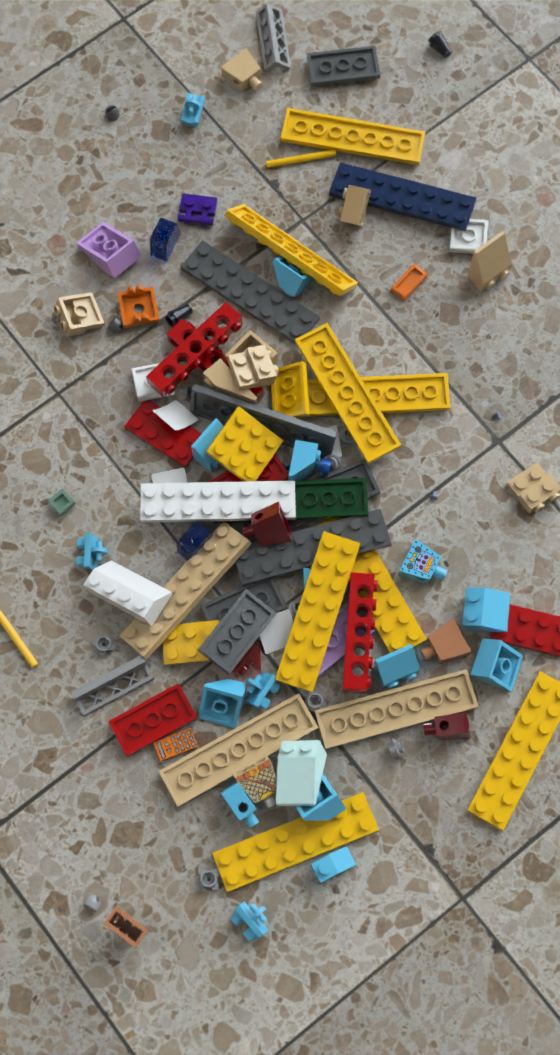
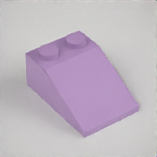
[76,222,142,278]

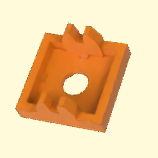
[117,284,160,329]

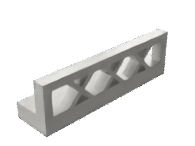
[256,3,291,73]
[71,655,154,716]

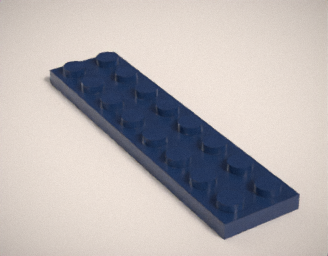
[329,162,477,231]

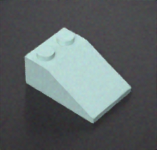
[276,740,327,806]

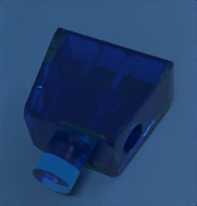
[150,218,181,262]
[177,521,213,561]

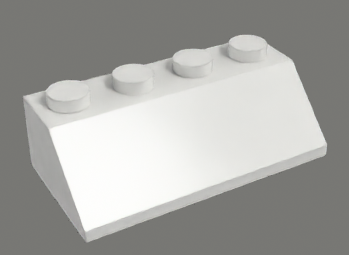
[83,561,173,626]

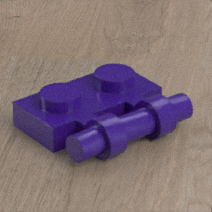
[178,193,218,227]

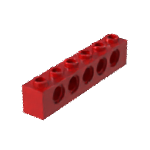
[146,302,242,398]
[167,319,263,400]
[342,572,378,694]

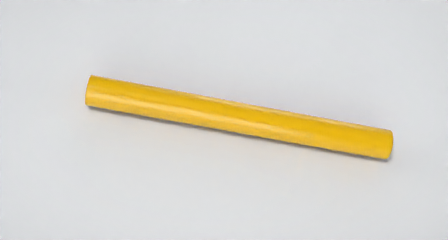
[266,150,336,168]
[0,610,38,669]

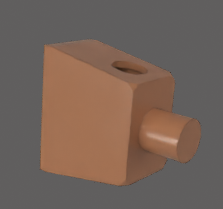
[420,618,471,664]
[103,906,148,948]

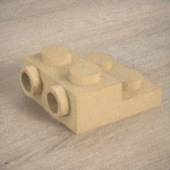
[54,292,104,337]
[227,345,279,390]
[506,462,560,514]

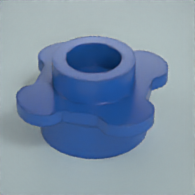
[317,456,332,478]

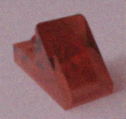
[231,641,261,678]

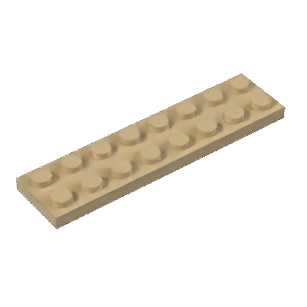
[119,522,252,660]
[314,669,479,750]
[159,693,319,807]

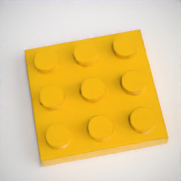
[205,406,283,482]

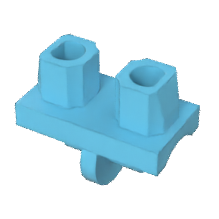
[181,93,205,128]
[76,533,108,571]
[245,671,281,709]
[230,901,269,941]

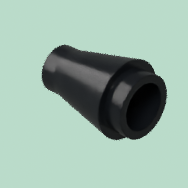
[428,31,453,58]
[165,304,193,328]

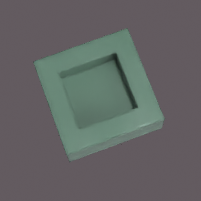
[48,488,75,516]

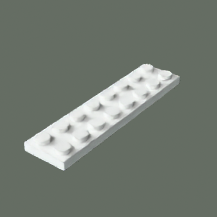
[140,481,296,523]

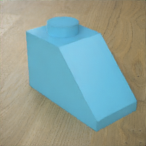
[311,846,356,884]

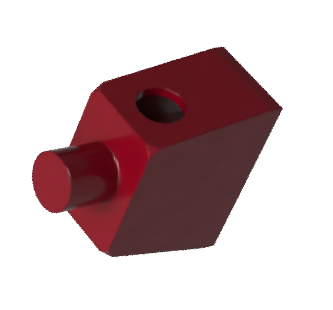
[243,502,292,546]
[423,713,470,741]

